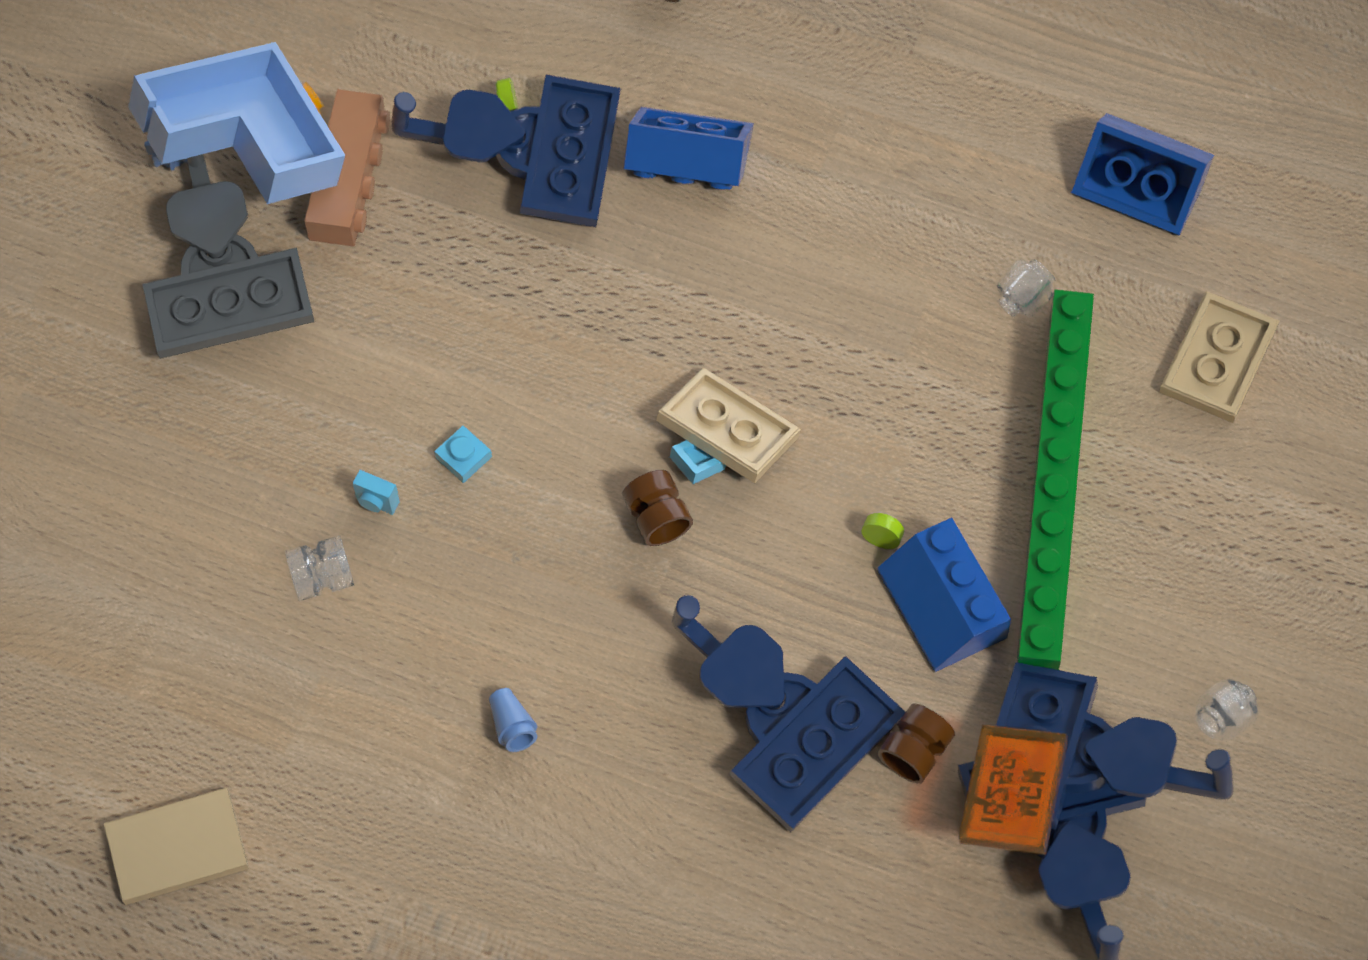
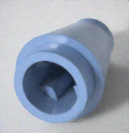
[489,688,537,752]

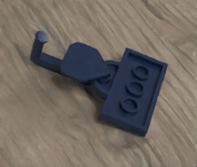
[392,74,621,227]
[672,595,906,833]
[971,662,1234,829]
[958,757,1146,960]

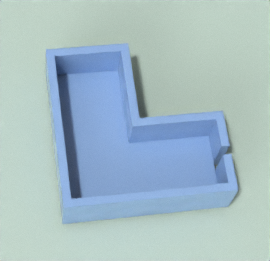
[128,42,345,204]

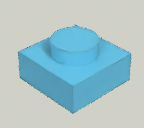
[434,426,492,483]
[670,440,726,484]
[353,470,400,515]

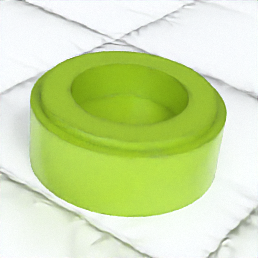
[496,78,518,112]
[861,513,905,549]

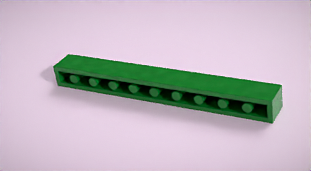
[1016,289,1094,670]

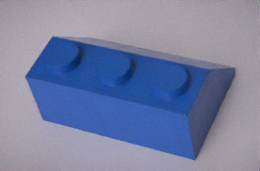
[624,107,754,189]
[1071,113,1215,235]
[877,517,1011,672]

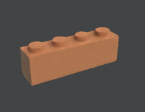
[304,89,390,247]

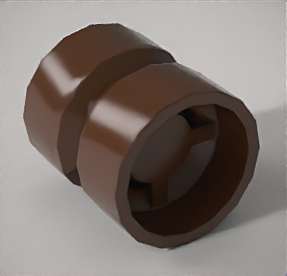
[622,470,693,546]
[877,704,955,784]

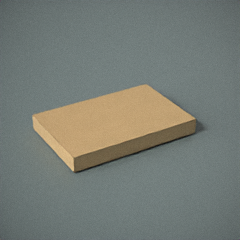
[1159,291,1279,423]
[656,367,801,484]
[104,788,249,905]

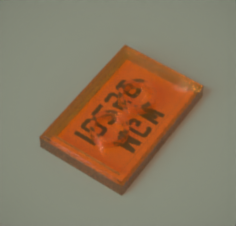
[958,724,1068,854]

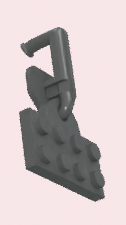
[142,154,315,359]

